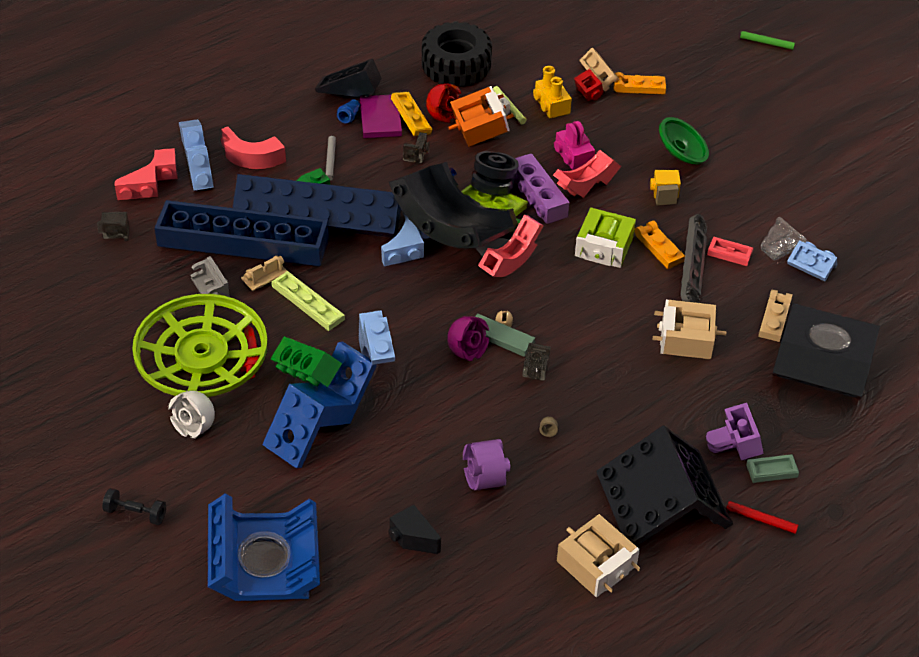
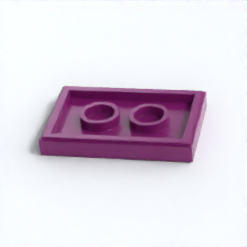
[360,94,402,138]

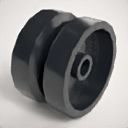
[470,151,519,196]

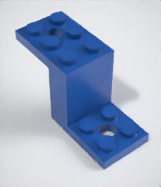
[262,342,377,468]

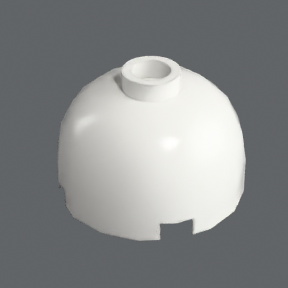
[169,391,215,438]

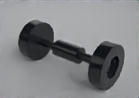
[102,488,166,525]

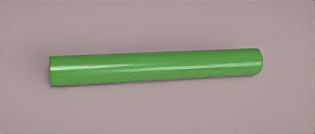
[740,31,795,50]

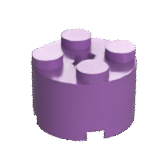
[463,439,510,490]

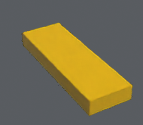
[391,92,432,136]

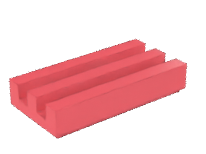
[707,237,753,266]

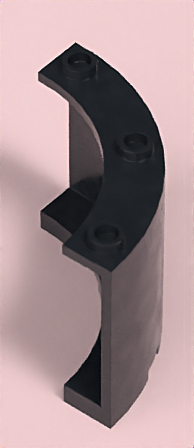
[389,161,518,248]

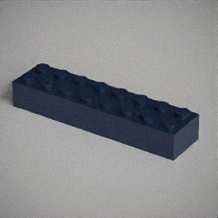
[233,174,401,238]
[154,200,329,266]

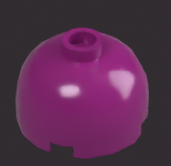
[447,316,489,361]

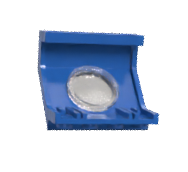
[208,494,320,601]

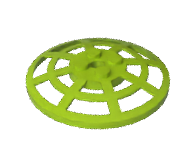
[132,294,268,397]

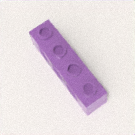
[514,153,569,224]

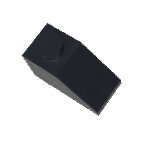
[388,505,441,554]

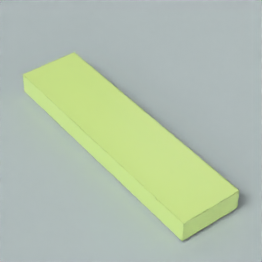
[272,271,345,331]

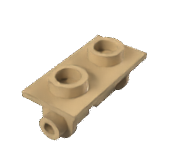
[241,256,287,291]

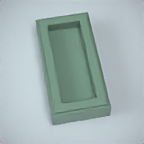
[746,454,799,483]

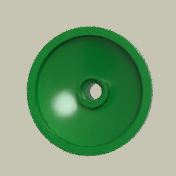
[659,117,709,165]

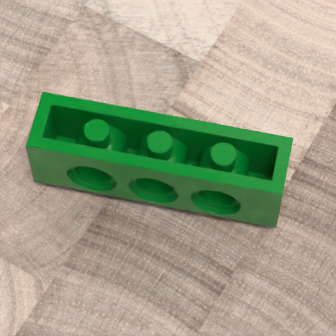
[271,336,342,387]

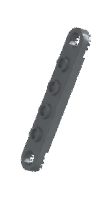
[681,214,708,303]

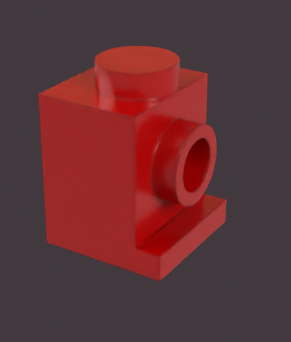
[574,68,604,101]

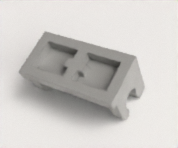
[191,256,230,297]

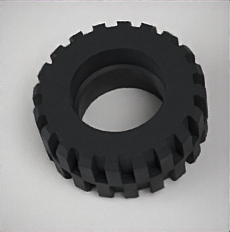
[422,21,492,87]

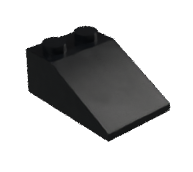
[315,58,382,97]

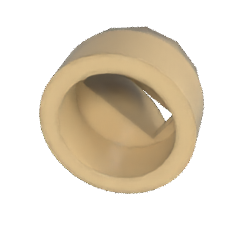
[495,310,513,327]

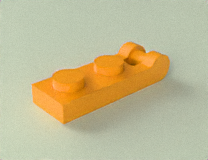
[613,72,666,94]
[635,221,685,269]

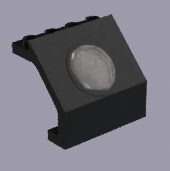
[772,303,880,399]

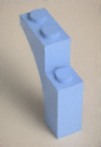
[179,119,214,191]
[381,209,430,267]
[359,310,395,365]

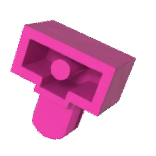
[554,121,595,170]

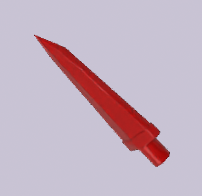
[240,325,261,379]

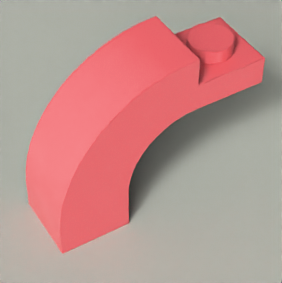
[221,127,286,169]
[478,215,544,277]

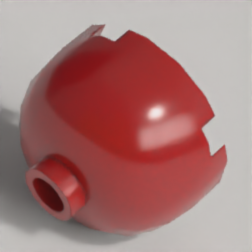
[426,83,461,123]

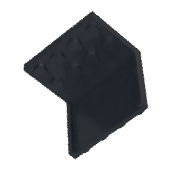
[596,425,733,547]

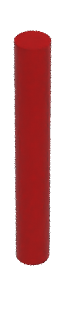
[726,501,799,534]

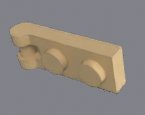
[579,47,619,92]
[758,289,793,342]

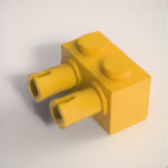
[533,66,572,118]

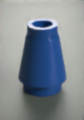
[337,99,360,123]

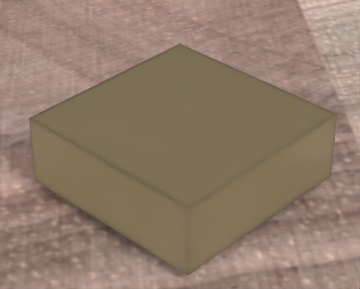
[655,184,679,206]

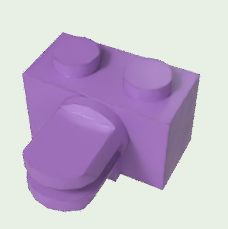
[706,403,764,460]

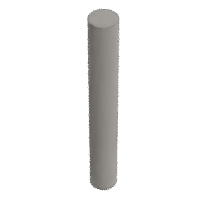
[326,136,336,181]

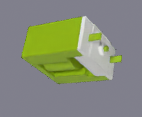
[575,207,636,268]

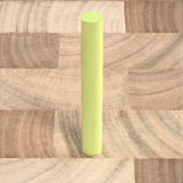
[493,86,527,124]

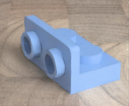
[787,240,838,281]

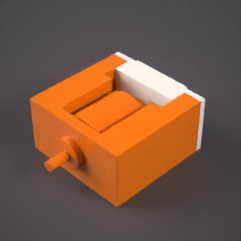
[448,86,514,147]

